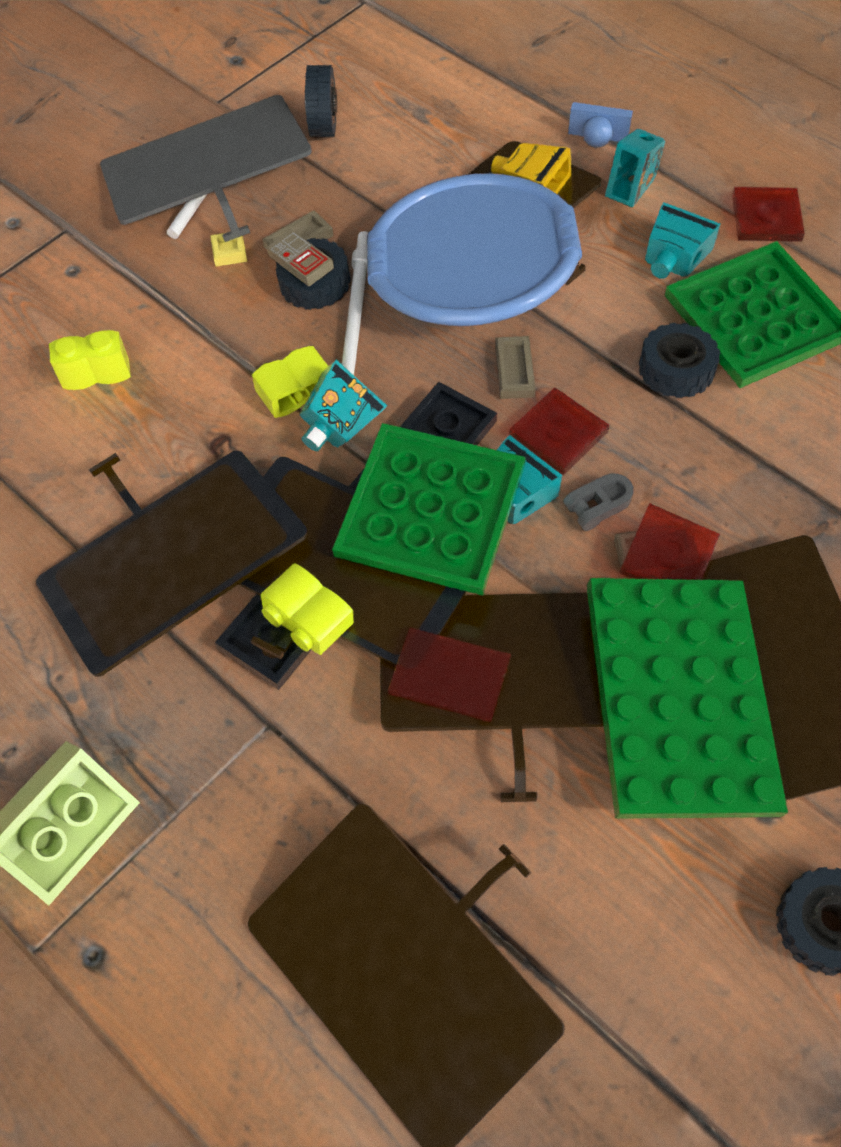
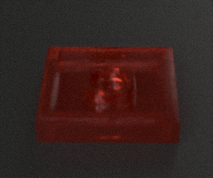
[732,187,805,242]
[509,387,610,476]
[618,503,720,580]

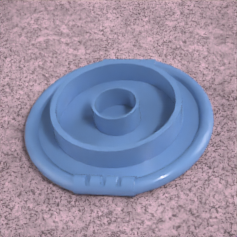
[367,174,582,326]

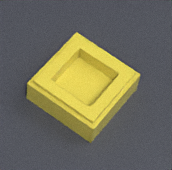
[210,233,247,267]

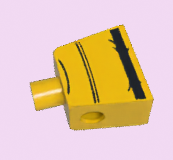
[491,143,571,194]

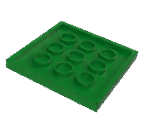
[664,241,841,388]
[332,423,526,596]

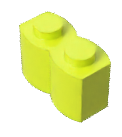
[49,330,131,390]
[252,346,328,418]
[260,563,354,655]

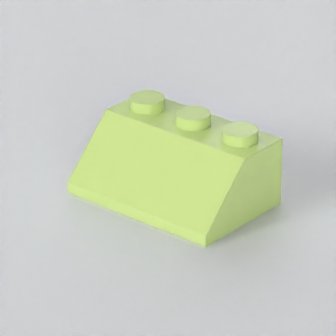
[0,741,140,905]

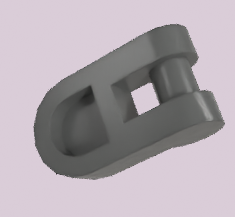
[563,473,634,531]

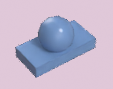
[568,102,633,148]

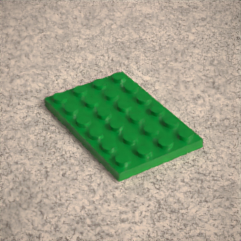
[586,578,788,819]

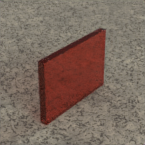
[388,628,511,722]

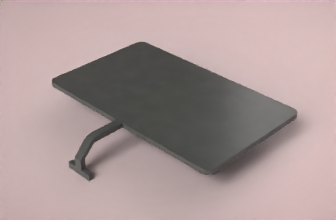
[100,95,312,242]

